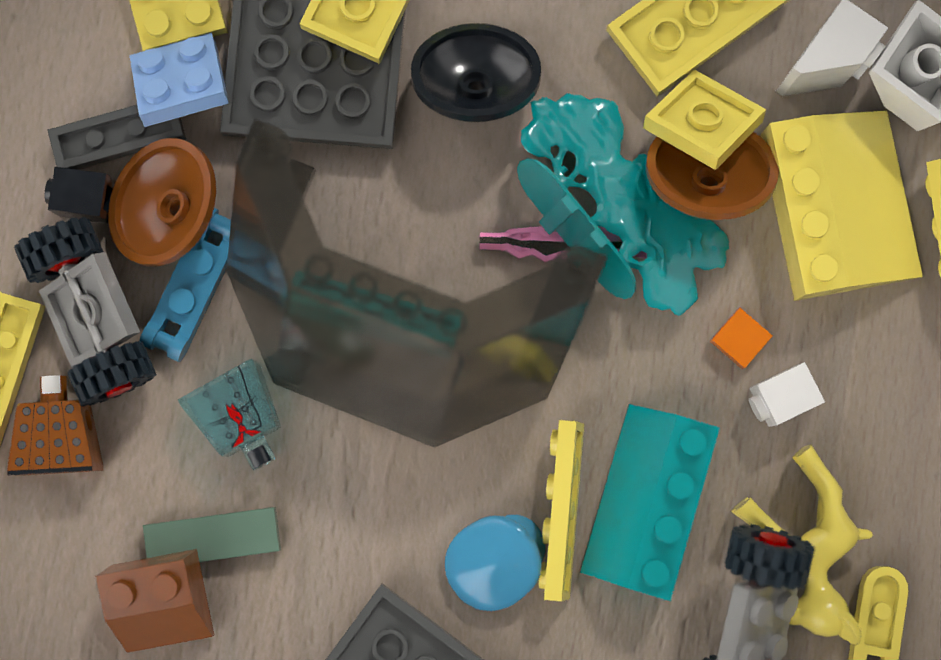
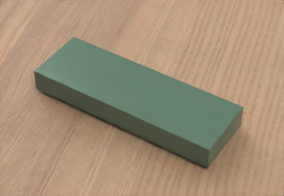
[143,507,281,562]

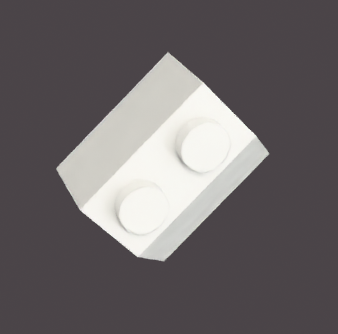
[776,0,888,97]
[869,0,941,131]

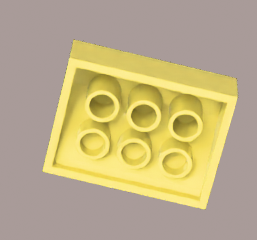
[760,110,923,301]

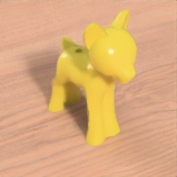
[731,445,873,645]

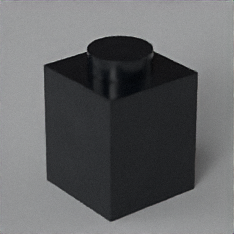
[44,167,116,224]

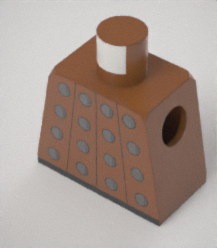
[7,375,103,476]

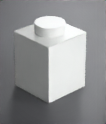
[749,362,825,427]

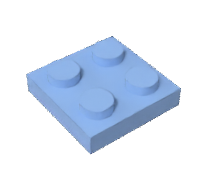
[129,32,229,127]

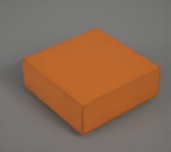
[710,307,773,369]

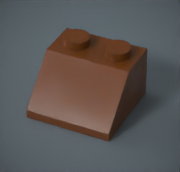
[95,549,215,653]

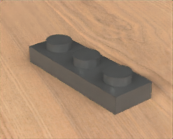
[47,105,186,170]

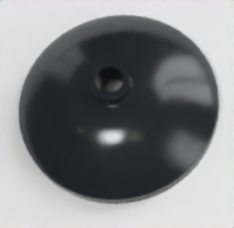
[411,23,541,122]

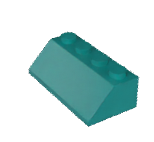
[580,404,720,602]

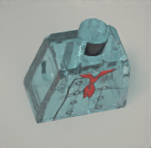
[178,358,281,471]

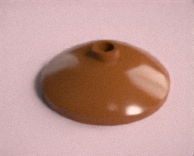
[646,132,779,220]
[108,138,216,267]

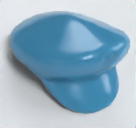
[445,515,546,611]

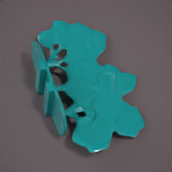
[517,93,729,316]

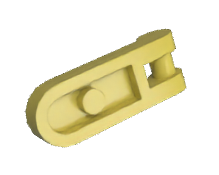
[848,566,908,660]

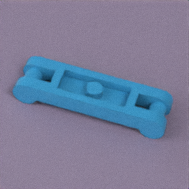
[139,208,246,362]

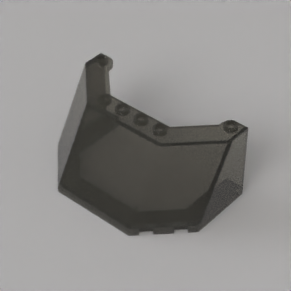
[226,119,607,448]

